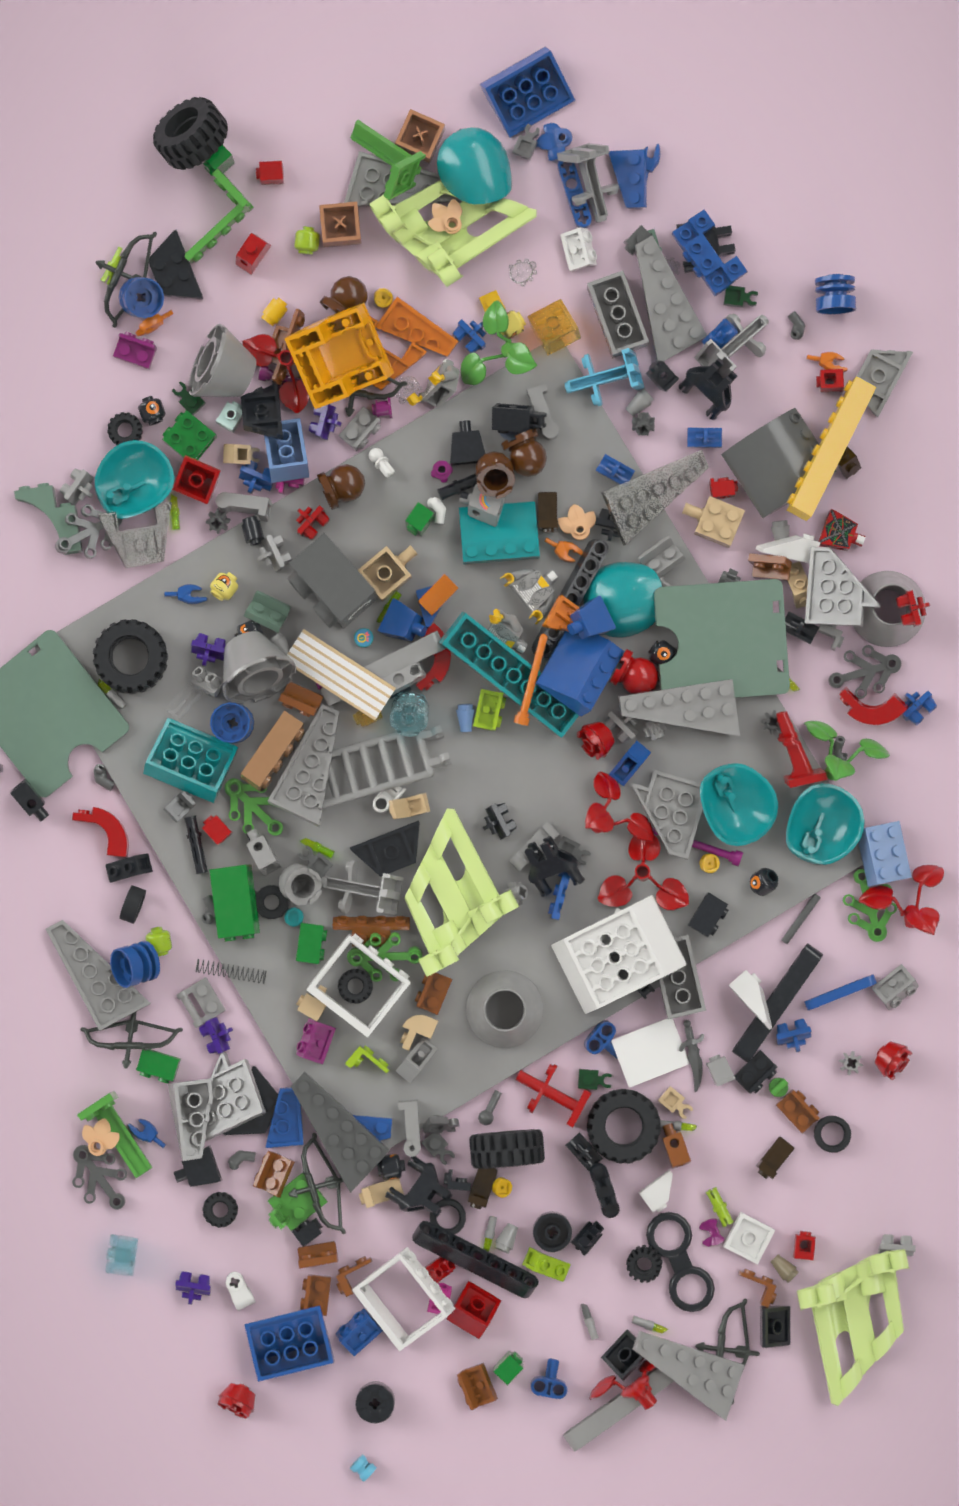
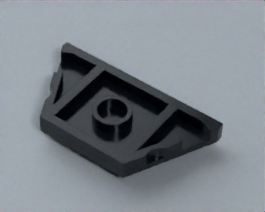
[149,230,203,299]
[241,381,283,440]
[350,820,420,877]
[223,1066,278,1135]

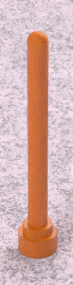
[513,634,547,726]

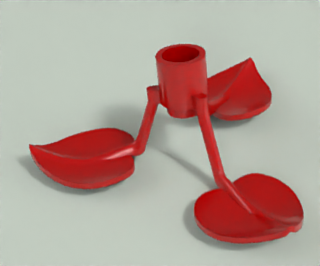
[242,334,310,413]
[585,771,654,842]
[597,835,689,910]
[859,865,944,935]
[589,1360,657,1410]

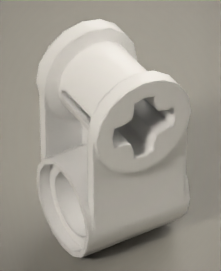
[373,786,407,814]
[226,1272,256,1311]

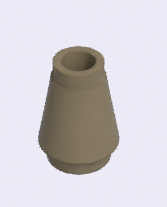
[770,1254,799,1283]

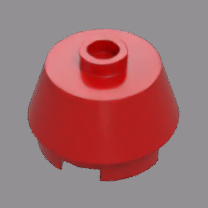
[577,721,615,760]
[875,1041,912,1080]
[217,1383,256,1419]

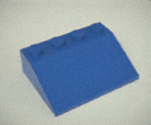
[480,47,575,138]
[535,631,624,717]
[244,1306,335,1382]

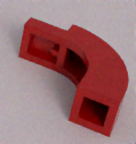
[416,623,451,692]
[839,687,908,725]
[72,807,129,858]

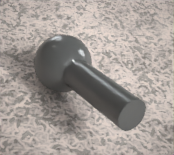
[478,1090,502,1125]

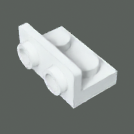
[560,227,597,271]

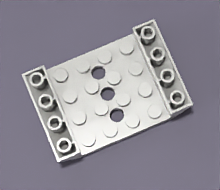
[551,895,687,1014]

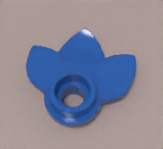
[537,123,573,161]

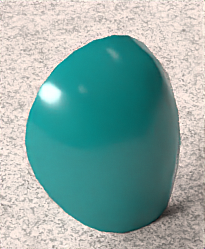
[437,127,512,204]
[94,440,174,519]
[583,562,662,638]
[700,763,778,846]
[786,783,864,865]

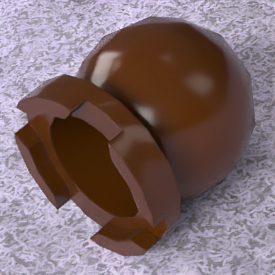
[319,276,368,313]
[501,428,547,477]
[475,451,515,499]
[317,464,365,510]

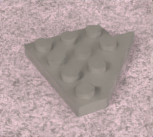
[805,547,880,626]
[632,770,703,860]
[205,1052,266,1142]

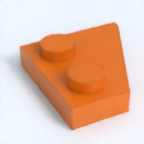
[542,595,580,631]

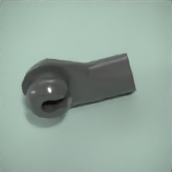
[788,311,805,340]
[833,736,848,761]
[94,764,115,791]
[202,895,215,924]
[228,1150,256,1170]

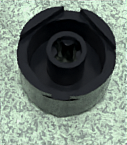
[533,1211,572,1252]
[355,1381,395,1423]

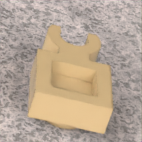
[658,1086,693,1119]

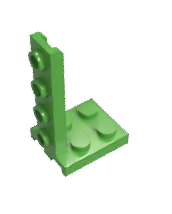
[350,120,426,200]
[185,169,254,263]
[77,1091,153,1178]
[268,1172,328,1231]

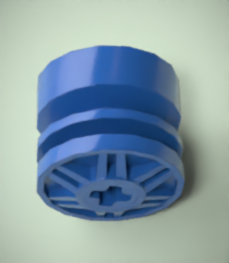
[815,274,856,314]
[118,277,164,318]
[210,702,254,743]
[110,941,160,988]

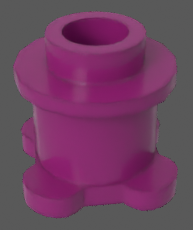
[372,398,392,418]
[431,460,453,483]

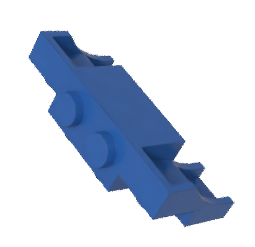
[672,209,748,296]

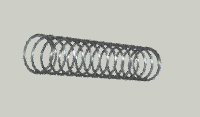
[196,959,267,984]

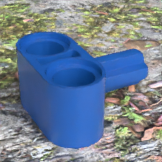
[584,1020,618,1059]
[531,1358,567,1399]

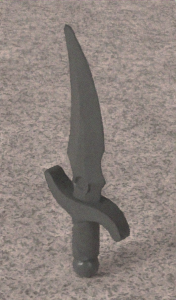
[679,1020,704,1092]

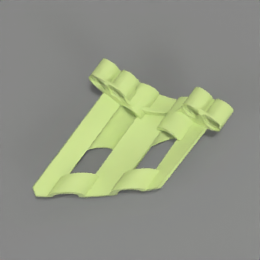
[369,180,537,287]
[404,808,519,977]
[797,1249,909,1406]

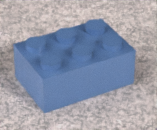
[264,418,309,483]
[858,821,912,886]

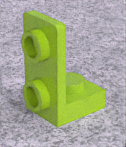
[345,1045,390,1073]
[522,1247,570,1282]

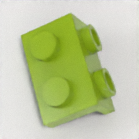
[473,689,507,731]

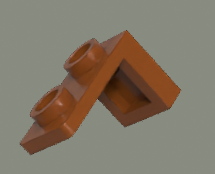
[336,1256,373,1297]
[738,1268,777,1307]

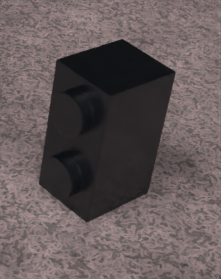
[688,892,729,937]

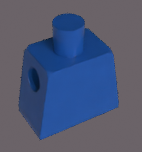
[567,595,616,639]
[378,598,427,642]

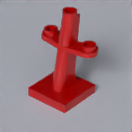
[776,711,828,788]
[515,1064,592,1128]

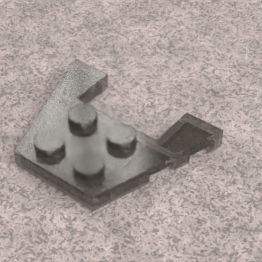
[97,502,172,568]

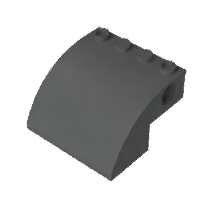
[721,408,837,518]

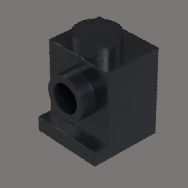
[646,360,679,392]
[292,1218,323,1247]

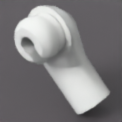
[427,497,446,525]

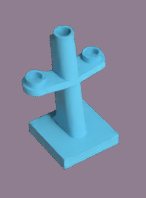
[564,348,645,406]

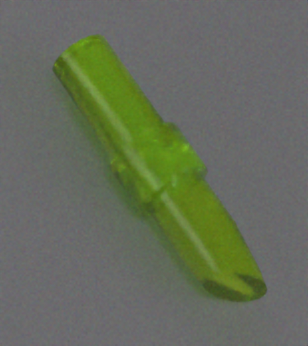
[170,494,180,530]
[376,591,402,623]
[299,838,335,858]

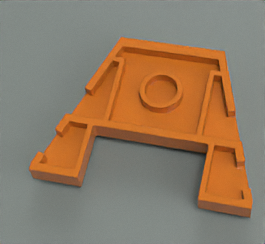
[370,316,427,391]

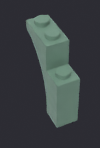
[14,483,83,555]

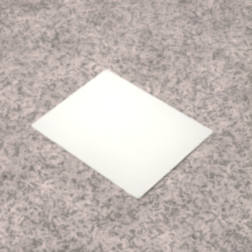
[611,1018,689,1087]

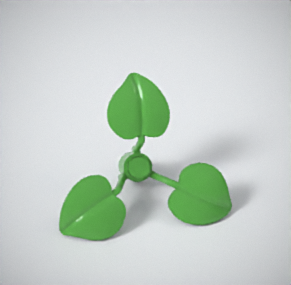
[460,300,537,385]
[804,721,890,781]

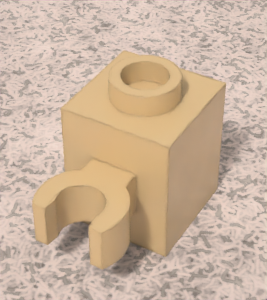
[223,444,260,464]
[296,985,327,1021]

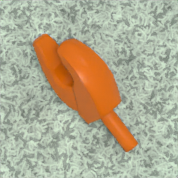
[135,310,173,337]
[806,352,848,372]
[544,537,583,563]

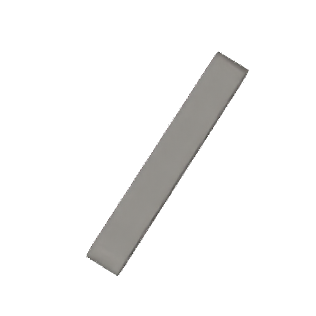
[320,631,446,707]
[563,1367,674,1452]

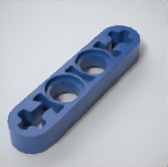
[558,161,592,228]
[804,974,877,1011]

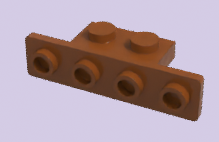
[271,309,305,385]
[332,915,410,947]

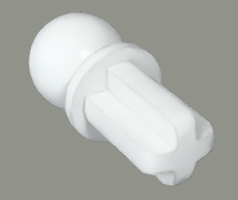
[368,448,395,478]

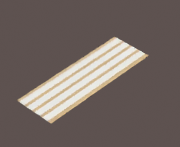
[287,629,396,720]

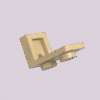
[787,561,808,609]
[389,793,431,819]
[359,1179,404,1208]

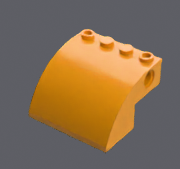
[284,303,394,409]

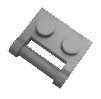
[176,977,226,1028]

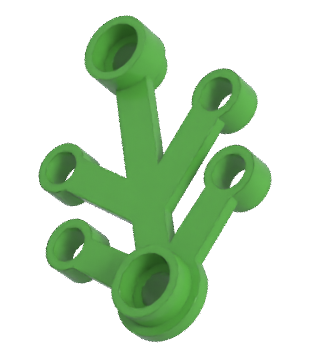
[225,778,283,836]
[842,869,897,942]
[347,932,422,982]

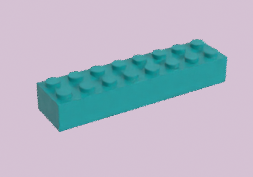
[439,612,579,738]

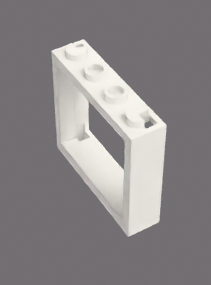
[306,934,411,1038]
[352,1247,455,1351]

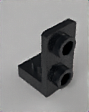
[105,853,153,883]

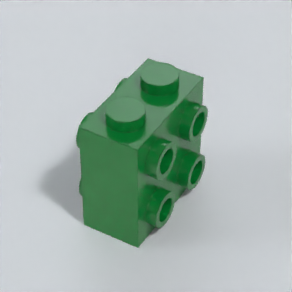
[162,410,217,460]

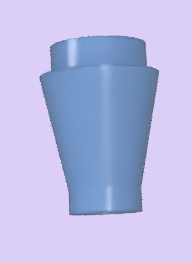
[456,704,475,732]

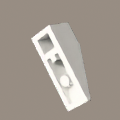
[756,534,820,563]
[729,970,772,1030]

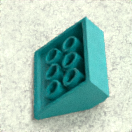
[459,501,540,565]
[143,718,238,803]

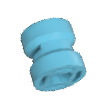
[350,1454,377,1482]

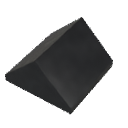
[760,1306,790,1348]
[601,1329,645,1381]

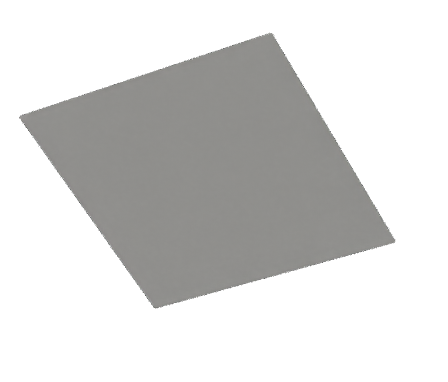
[35,336,863,1149]

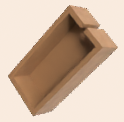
[241,710,305,791]

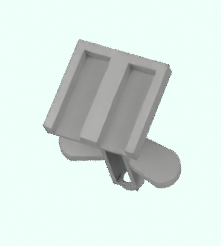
[557,143,619,222]
[694,314,769,378]
[321,860,404,915]

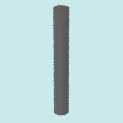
[781,894,821,944]

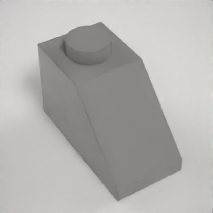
[396,1037,438,1083]
[706,1054,735,1086]

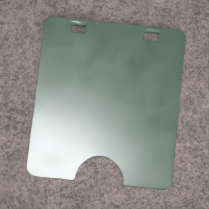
[654,579,790,698]
[0,630,129,797]

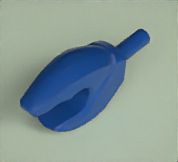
[644,144,660,183]
[164,584,207,604]
[128,1119,166,1148]

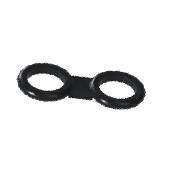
[646,1212,715,1312]

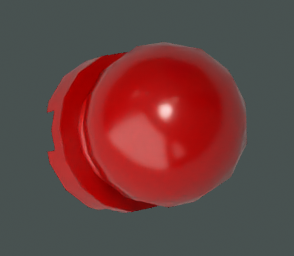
[609,649,658,694]

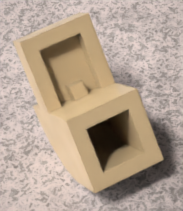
[400,1015,438,1051]

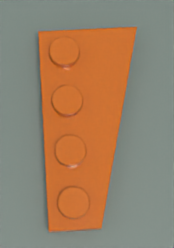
[375,297,459,357]

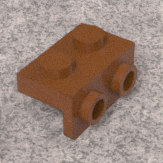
[278,682,323,717]
[457,1363,498,1410]

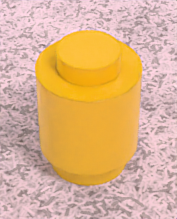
[261,297,288,326]

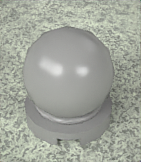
[279,864,322,905]

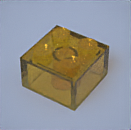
[527,299,581,356]

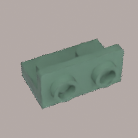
[244,590,291,633]

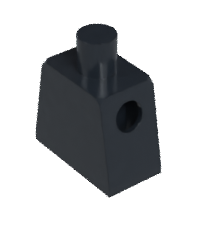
[450,420,485,466]
[10,779,49,822]
[174,1145,222,1187]

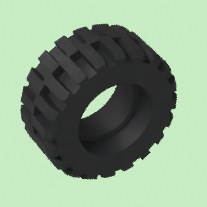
[153,97,228,170]
[93,619,168,694]
[587,1089,661,1164]
[469,1129,545,1169]

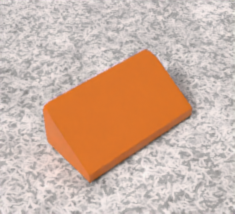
[418,574,459,616]

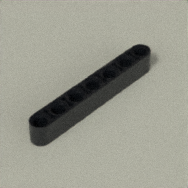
[532,539,609,658]
[732,943,824,1063]
[412,1221,539,1298]

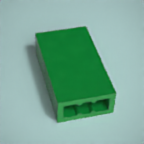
[209,864,260,942]

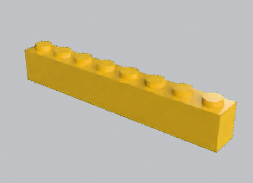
[787,376,876,521]

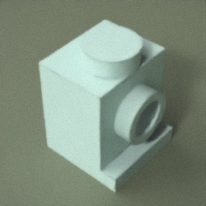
[216,401,242,433]

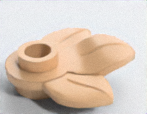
[428,199,462,234]
[558,504,596,540]
[82,1118,120,1156]

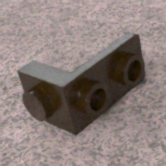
[838,446,862,479]
[538,492,558,533]
[756,1136,794,1179]
[468,1168,498,1210]

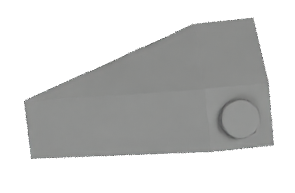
[168,1078,213,1161]

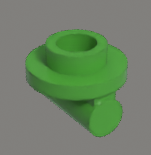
[769,1078,789,1097]

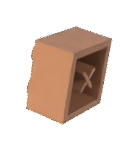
[395,109,445,164]
[319,202,362,247]

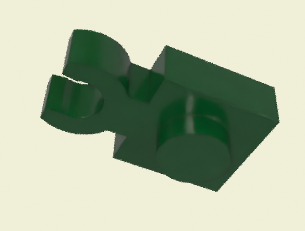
[724,285,758,307]
[172,381,206,415]
[578,1069,612,1090]

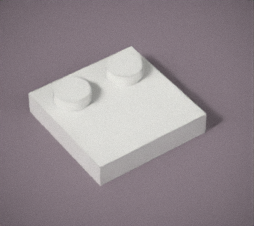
[723,1212,775,1264]

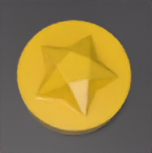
[373,288,393,308]
[699,853,720,873]
[492,1177,512,1198]

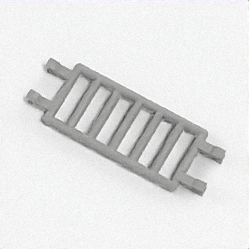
[323,725,452,808]

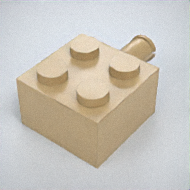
[682,496,745,548]
[358,545,418,602]

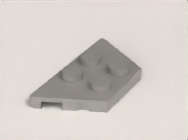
[857,350,913,417]

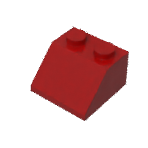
[172,455,221,504]
[446,1281,502,1339]

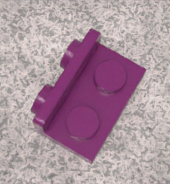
[113,332,157,370]
[296,1018,336,1065]

